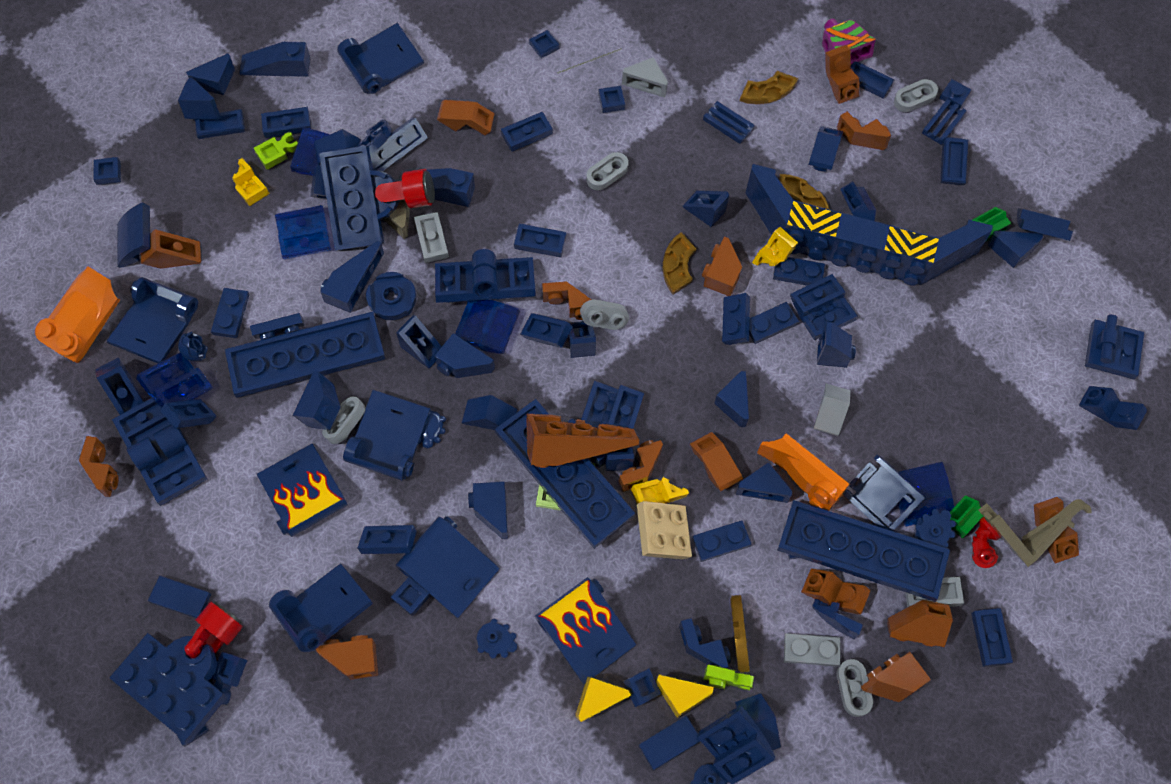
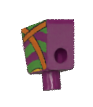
[822,19,876,64]

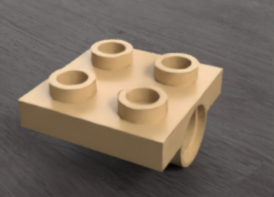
[637,501,692,559]

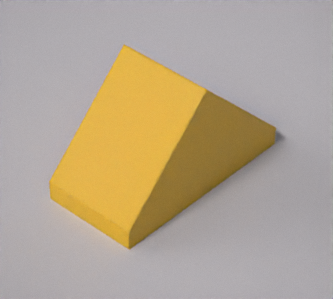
[656,675,714,718]
[576,677,631,722]

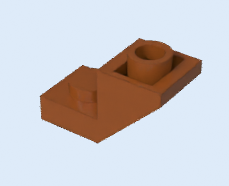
[825,45,859,104]
[437,100,495,135]
[837,111,891,150]
[542,281,594,320]
[690,432,743,491]
[79,436,119,497]
[619,440,663,492]
[1034,497,1079,564]
[801,569,870,615]

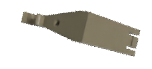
[978,499,1092,567]

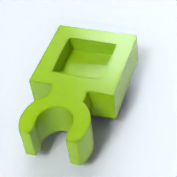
[254,132,300,170]
[703,665,754,690]

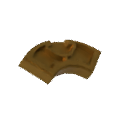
[740,71,798,104]
[779,174,829,209]
[663,232,696,294]
[730,595,750,672]

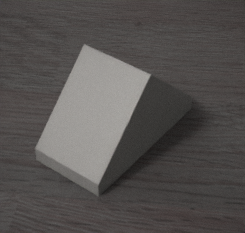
[622,57,668,98]
[814,383,850,436]

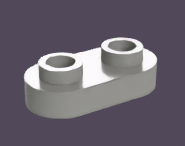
[894,79,938,112]
[587,152,628,190]
[580,300,629,330]
[322,397,365,444]
[837,659,873,717]

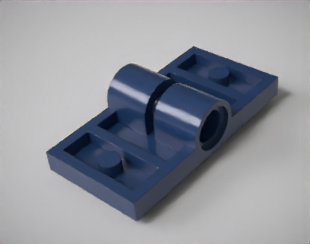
[435,249,536,303]
[112,394,208,506]

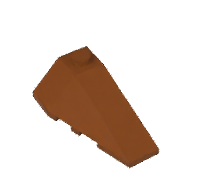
[526,414,639,468]

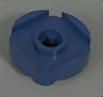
[366,272,417,320]

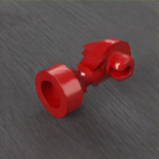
[971,517,1001,568]

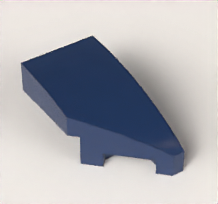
[812,599,863,639]

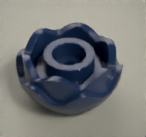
[178,332,208,361]

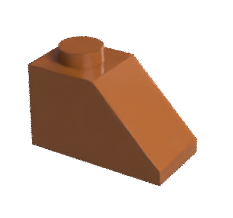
[141,229,201,269]

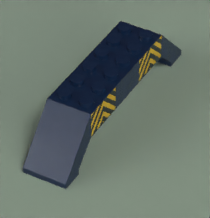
[745,164,993,285]

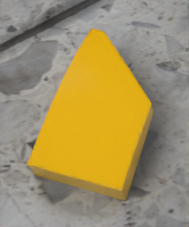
[232,158,269,206]
[752,227,798,266]
[631,477,689,504]

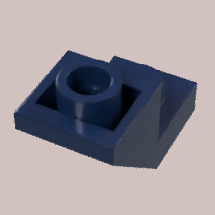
[808,126,843,171]
[1079,386,1147,430]
[679,618,731,669]

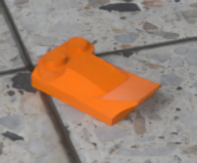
[35,266,120,363]
[757,433,849,511]

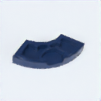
[357,119,392,155]

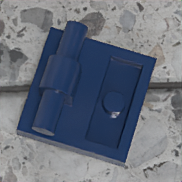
[1085,314,1144,380]

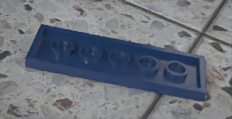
[225,311,386,398]
[495,399,636,549]
[777,500,950,602]

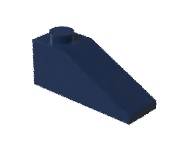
[240,42,311,77]
[412,168,475,207]
[320,241,384,313]

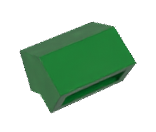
[973,207,1011,242]
[950,495,983,538]

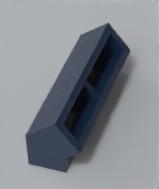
[840,181,876,221]

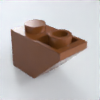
[702,237,742,296]
[887,600,953,647]
[316,635,378,680]
[861,652,931,702]

